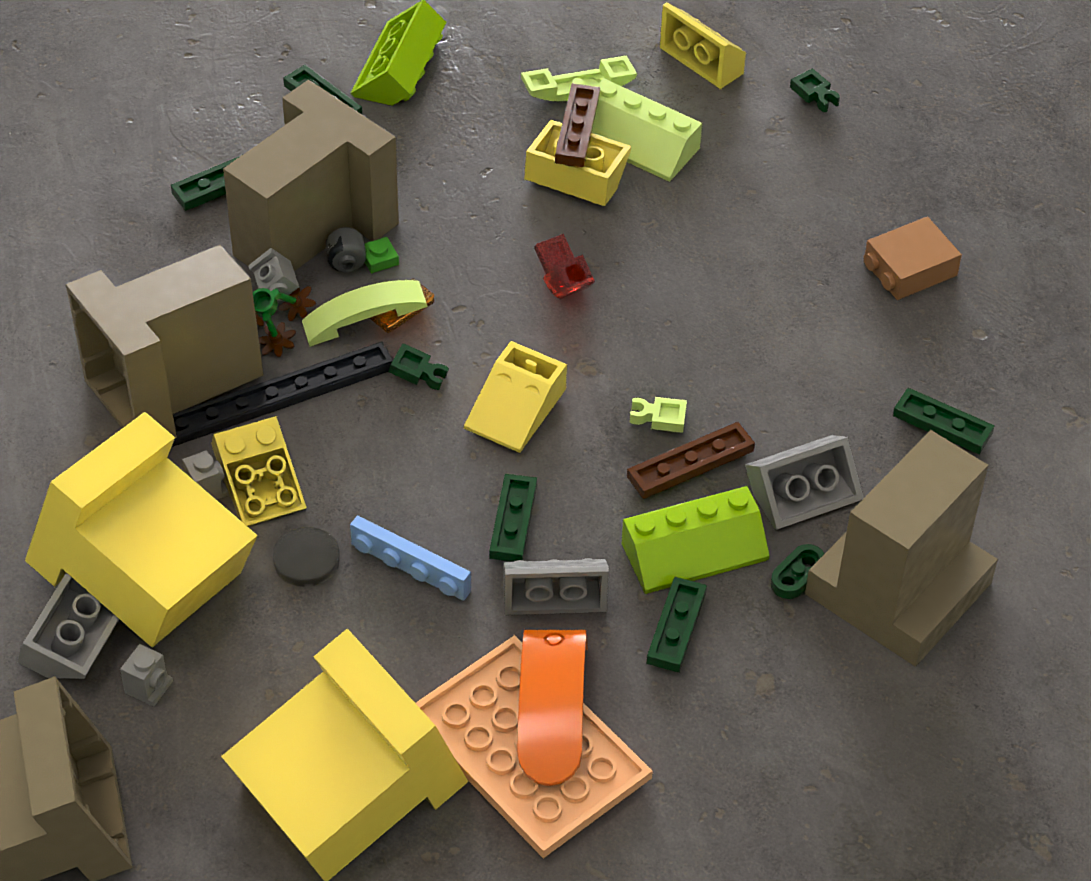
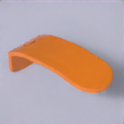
[517,630,588,786]

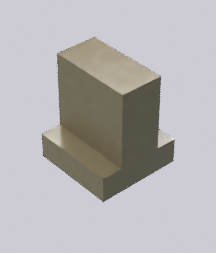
[223,80,399,271]
[66,245,264,438]
[805,430,998,667]
[0,676,133,881]

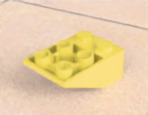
[464,341,567,453]
[211,416,307,526]

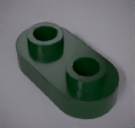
[771,544,825,599]

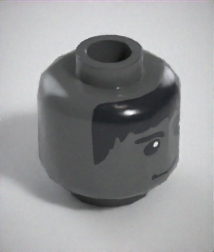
[326,227,366,272]

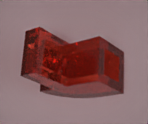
[534,233,595,299]

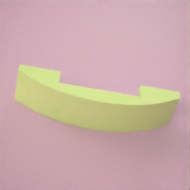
[521,55,637,101]
[302,280,428,347]

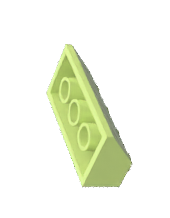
[592,78,702,182]

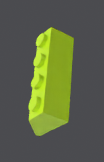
[350,0,446,106]
[622,486,770,594]

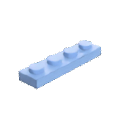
[350,515,471,601]

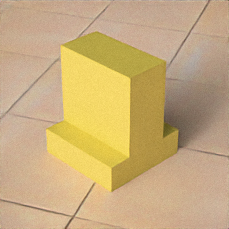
[25,412,258,647]
[221,628,468,881]

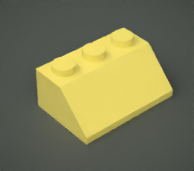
[660,2,746,89]
[524,120,631,206]

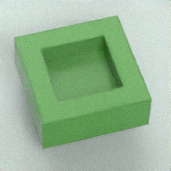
[365,237,399,274]

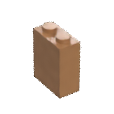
[864,216,962,300]

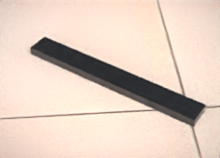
[172,341,393,447]

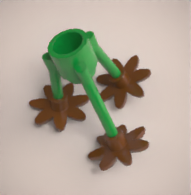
[253,286,316,358]

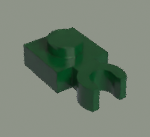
[790,68,840,112]
[388,343,449,390]

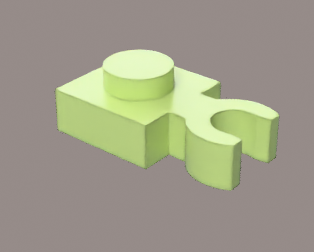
[630,397,687,433]

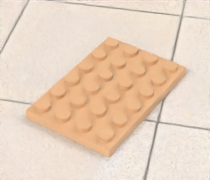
[416,635,653,858]

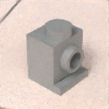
[248,248,299,303]
[182,450,229,500]
[120,644,173,706]

